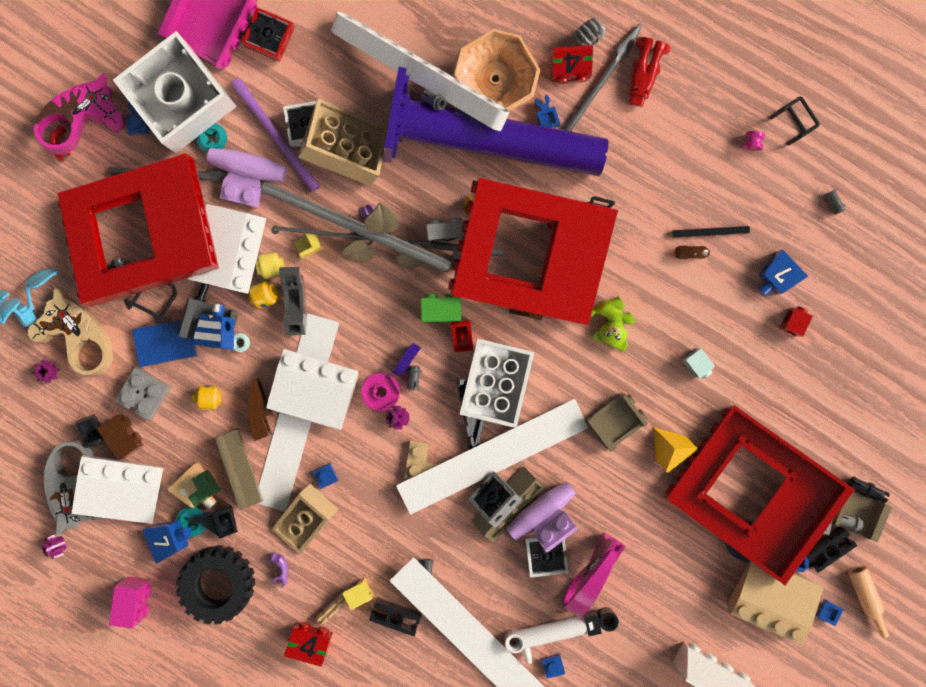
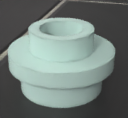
[233,333,250,352]

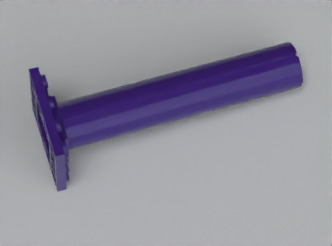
[383,67,608,177]

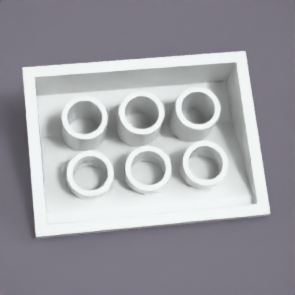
[188,204,266,294]
[460,339,534,428]
[266,349,358,431]
[72,455,163,524]
[672,641,755,687]

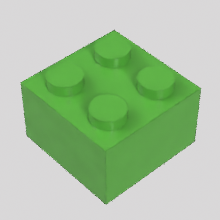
[421,294,461,323]

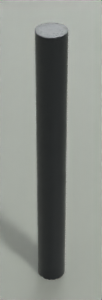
[672,226,750,238]

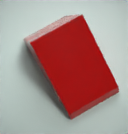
[451,320,473,352]

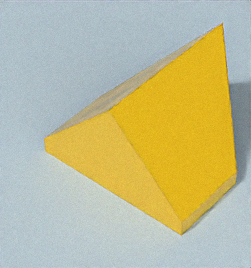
[654,427,697,473]

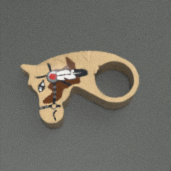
[28,288,113,376]

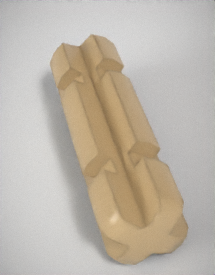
[316,592,347,625]

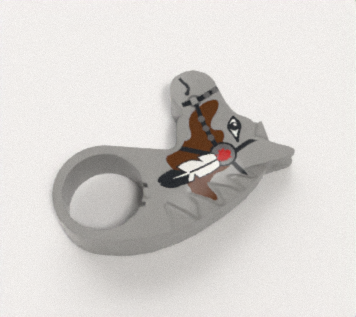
[44,440,102,536]

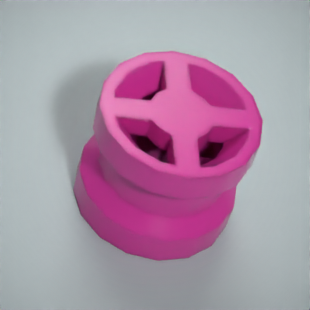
[743,131,765,151]

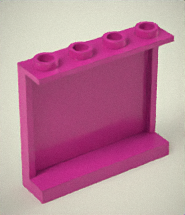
[158,0,258,70]

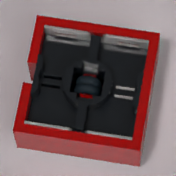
[242,7,295,62]

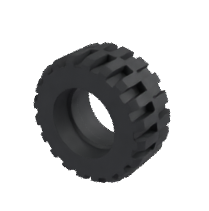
[176,545,255,625]

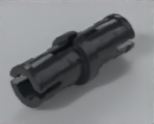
[848,476,890,503]

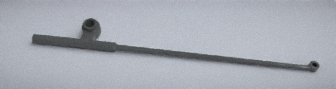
[271,225,504,269]

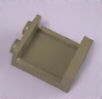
[586,393,648,452]

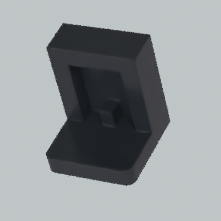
[75,414,103,448]

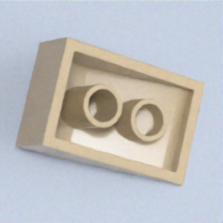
[271,484,339,555]

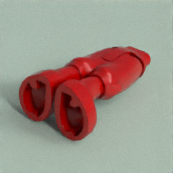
[628,37,671,107]

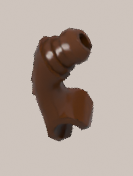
[675,245,710,260]

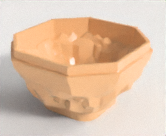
[453,29,540,111]

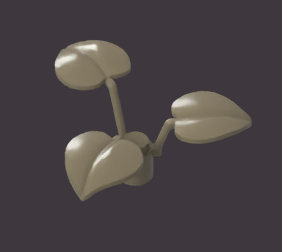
[341,202,427,268]

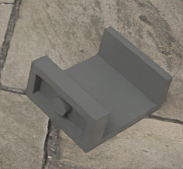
[177,298,237,339]

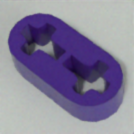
[393,342,421,378]

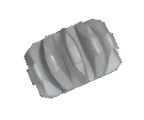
[572,18,606,46]

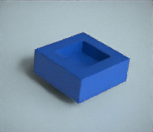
[313,463,339,489]
[815,599,844,626]
[541,653,565,679]

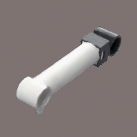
[505,607,619,664]

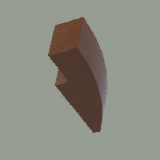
[248,378,273,441]

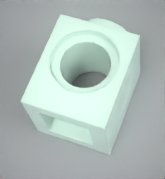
[682,348,715,379]

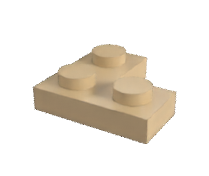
[404,440,439,479]

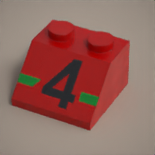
[550,45,593,84]
[284,622,333,667]

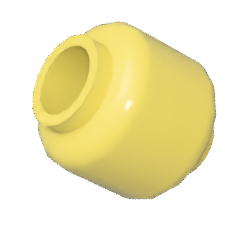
[256,252,284,279]

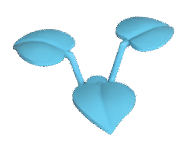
[0,269,60,327]

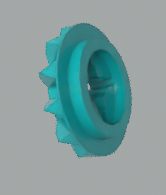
[196,123,228,152]
[176,507,205,537]

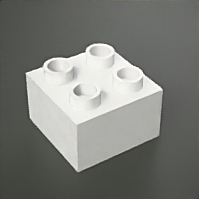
[113,31,237,153]

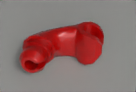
[50,125,71,162]

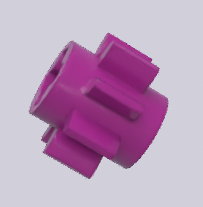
[32,360,60,384]
[386,406,410,430]
[41,534,67,559]

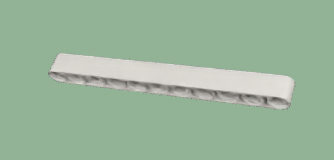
[331,12,510,131]

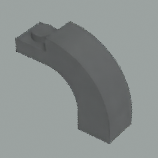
[279,266,307,336]

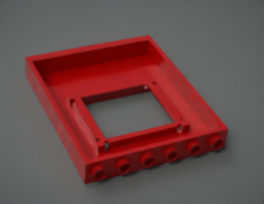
[58,153,219,306]
[448,177,618,325]
[665,405,855,586]

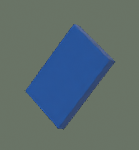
[132,320,197,367]

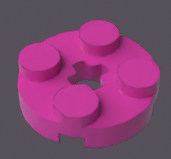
[362,373,400,411]

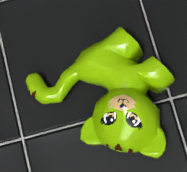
[591,296,636,352]

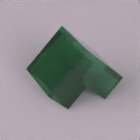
[188,470,221,507]

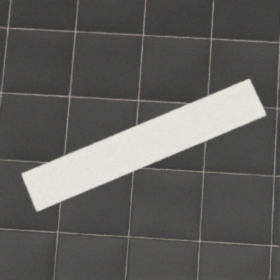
[257,314,339,512]
[396,399,588,514]
[390,558,544,687]

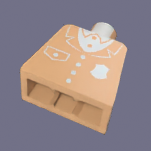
[168,462,217,510]

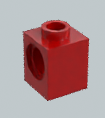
[780,306,813,337]

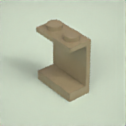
[832,492,892,543]

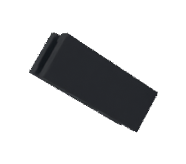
[807,527,857,573]
[369,597,422,637]

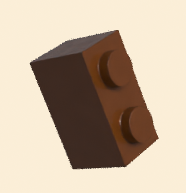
[97,414,144,460]

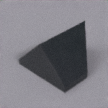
[191,504,238,539]

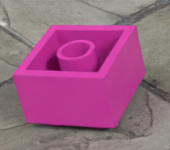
[109,577,152,628]

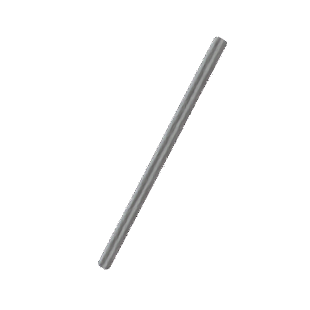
[261,182,452,272]

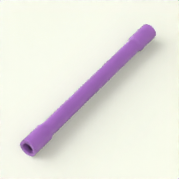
[231,78,320,192]

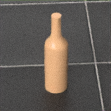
[848,566,889,638]

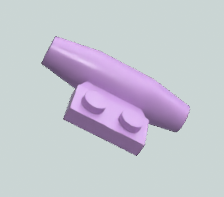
[207,148,287,207]
[506,481,578,553]

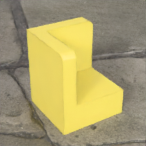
[294,233,323,259]
[343,578,373,610]

